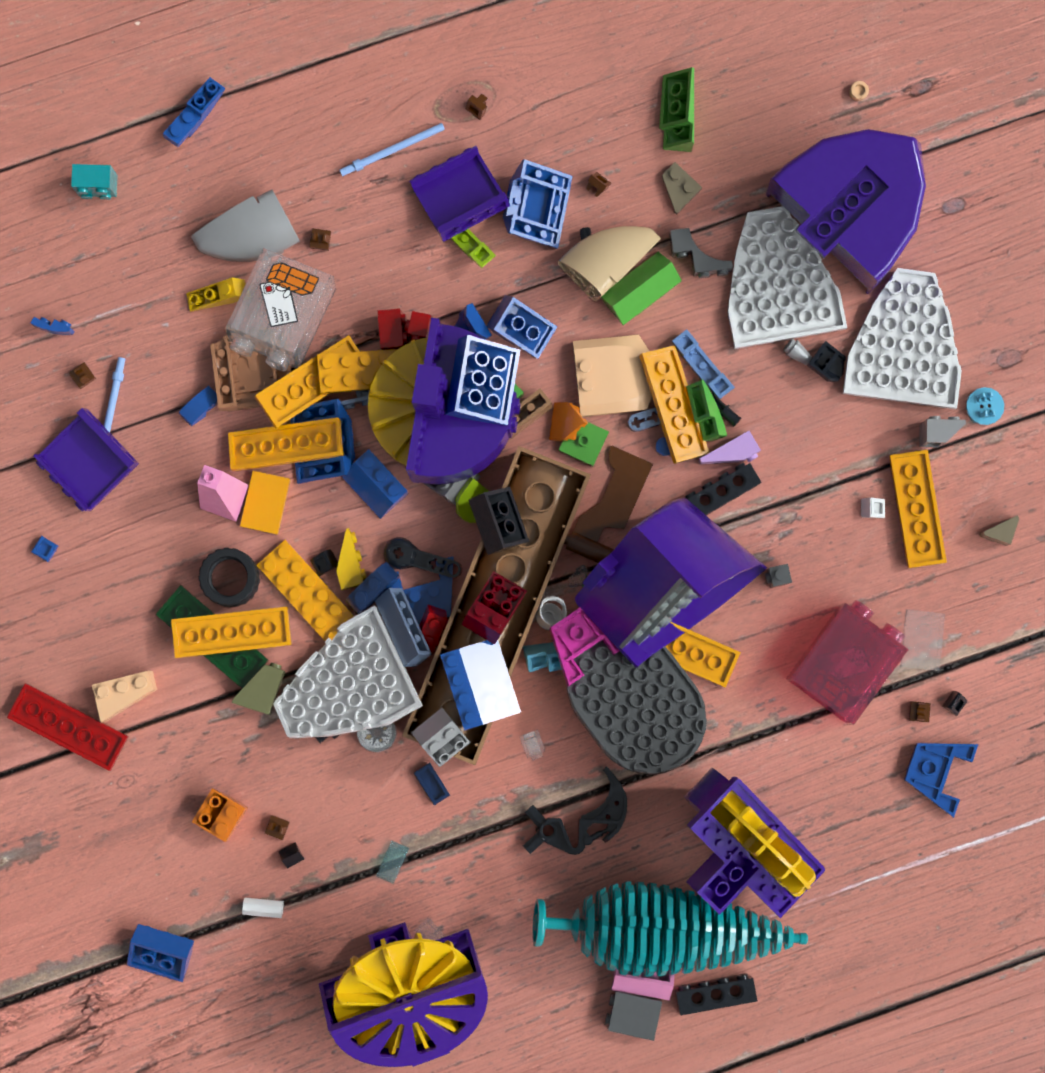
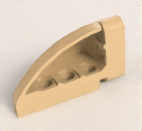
[558,226,661,301]

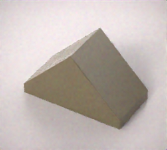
[980,515,1019,546]

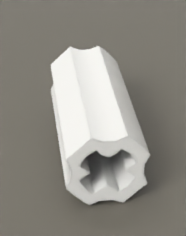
[242,897,284,918]

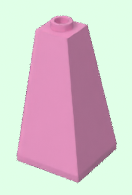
[197,465,249,522]

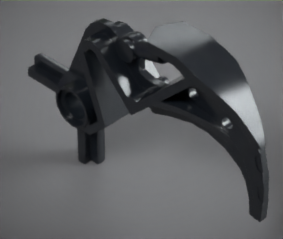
[523,766,627,855]

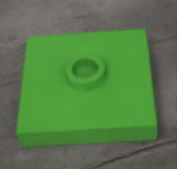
[559,422,609,467]

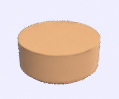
[849,81,869,101]

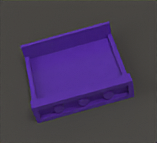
[410,146,510,242]
[33,408,139,512]

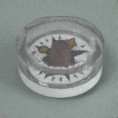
[357,722,397,752]

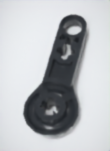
[383,537,463,578]

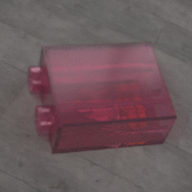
[786,600,909,725]

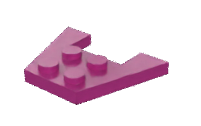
[550,608,620,687]

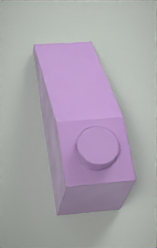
[698,431,761,464]

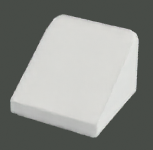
[861,498,885,518]

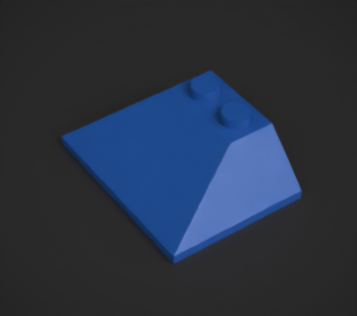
[503,159,573,249]
[290,399,355,484]

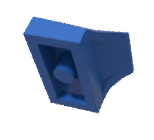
[455,303,492,340]

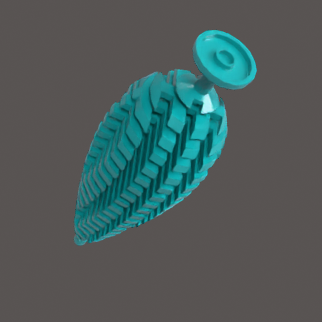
[532,881,808,977]

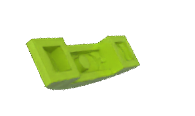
[451,229,496,268]

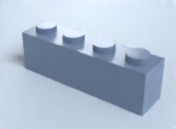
[375,588,432,667]

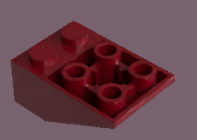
[461,571,527,644]

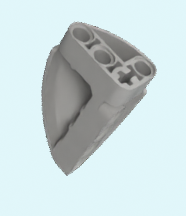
[191,189,300,262]

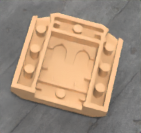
[573,335,652,417]

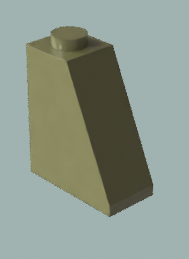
[232,662,285,715]

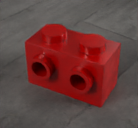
[377,308,408,350]
[405,311,432,341]
[419,604,449,652]

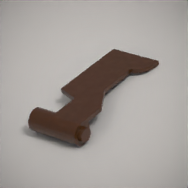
[564,446,653,563]

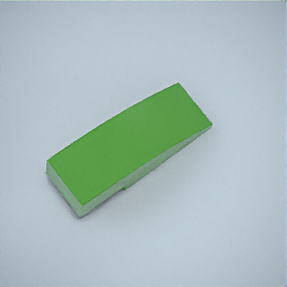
[686,380,727,442]

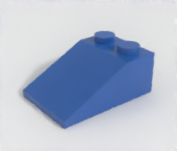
[487,295,557,359]

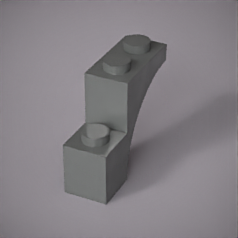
[669,228,733,279]

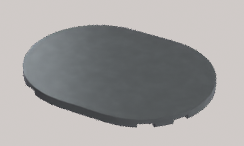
[567,640,707,774]

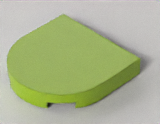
[455,477,488,523]

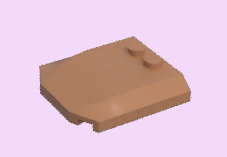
[210,328,292,412]

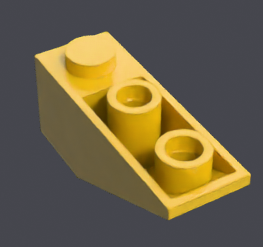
[186,277,249,312]
[337,528,367,591]

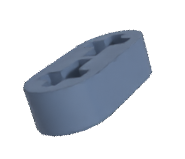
[628,408,661,432]

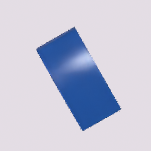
[31,317,75,335]
[179,386,218,427]

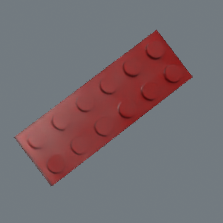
[7,683,129,771]

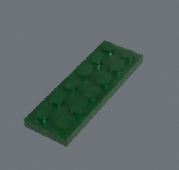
[155,585,269,689]

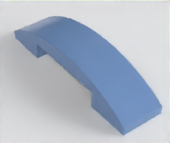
[672,330,735,400]

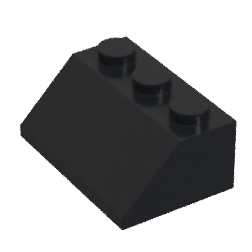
[469,487,530,555]

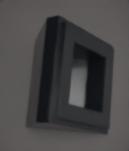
[943,691,967,716]
[278,842,305,869]

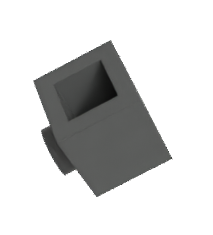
[765,564,792,588]

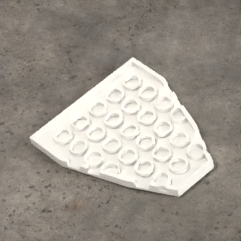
[727,206,847,349]
[843,268,962,410]
[273,606,423,738]

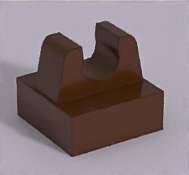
[465,94,488,120]
[586,172,612,197]
[309,228,331,251]
[69,362,96,389]
[909,701,931,722]
[264,815,290,840]

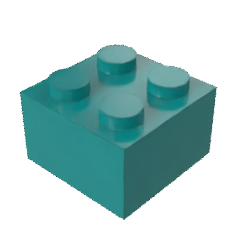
[71,164,118,200]

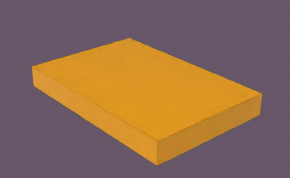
[240,471,291,535]

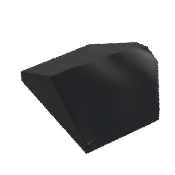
[807,341,846,382]

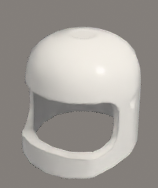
[536,596,567,630]

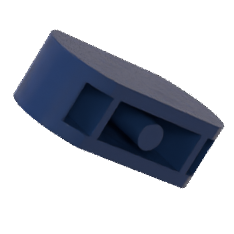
[345,562,400,615]

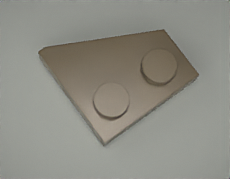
[662,162,702,215]

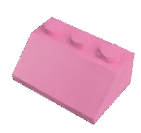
[612,968,674,1000]

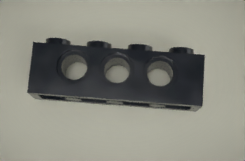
[685,462,762,515]
[675,973,758,1016]

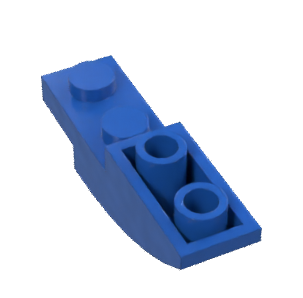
[163,77,225,147]

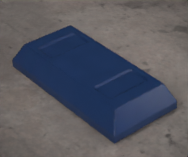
[414,763,450,805]

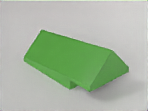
[659,67,694,152]
[601,251,682,326]

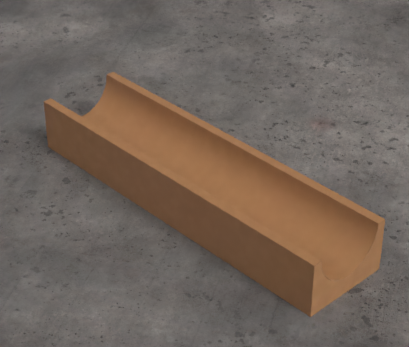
[402,446,591,765]

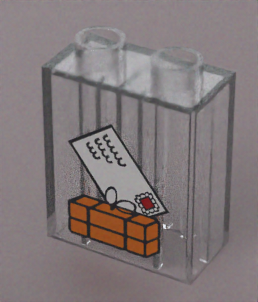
[225,248,336,371]

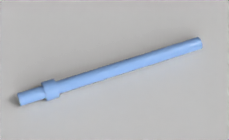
[339,123,445,176]
[103,357,125,432]

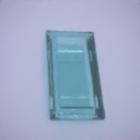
[376,841,409,884]

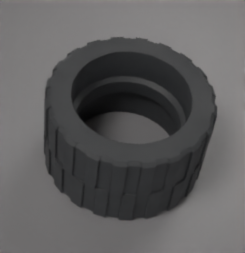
[198,548,260,607]

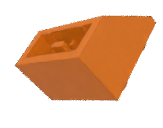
[192,788,248,842]

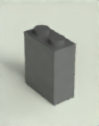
[604,991,662,1041]

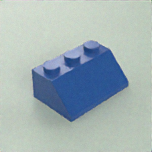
[342,449,409,519]
[127,924,194,982]

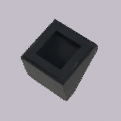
[310,549,338,577]

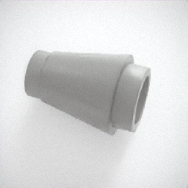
[783,339,812,365]

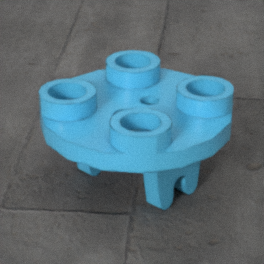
[966,387,1004,425]

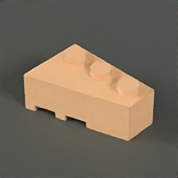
[92,671,157,723]

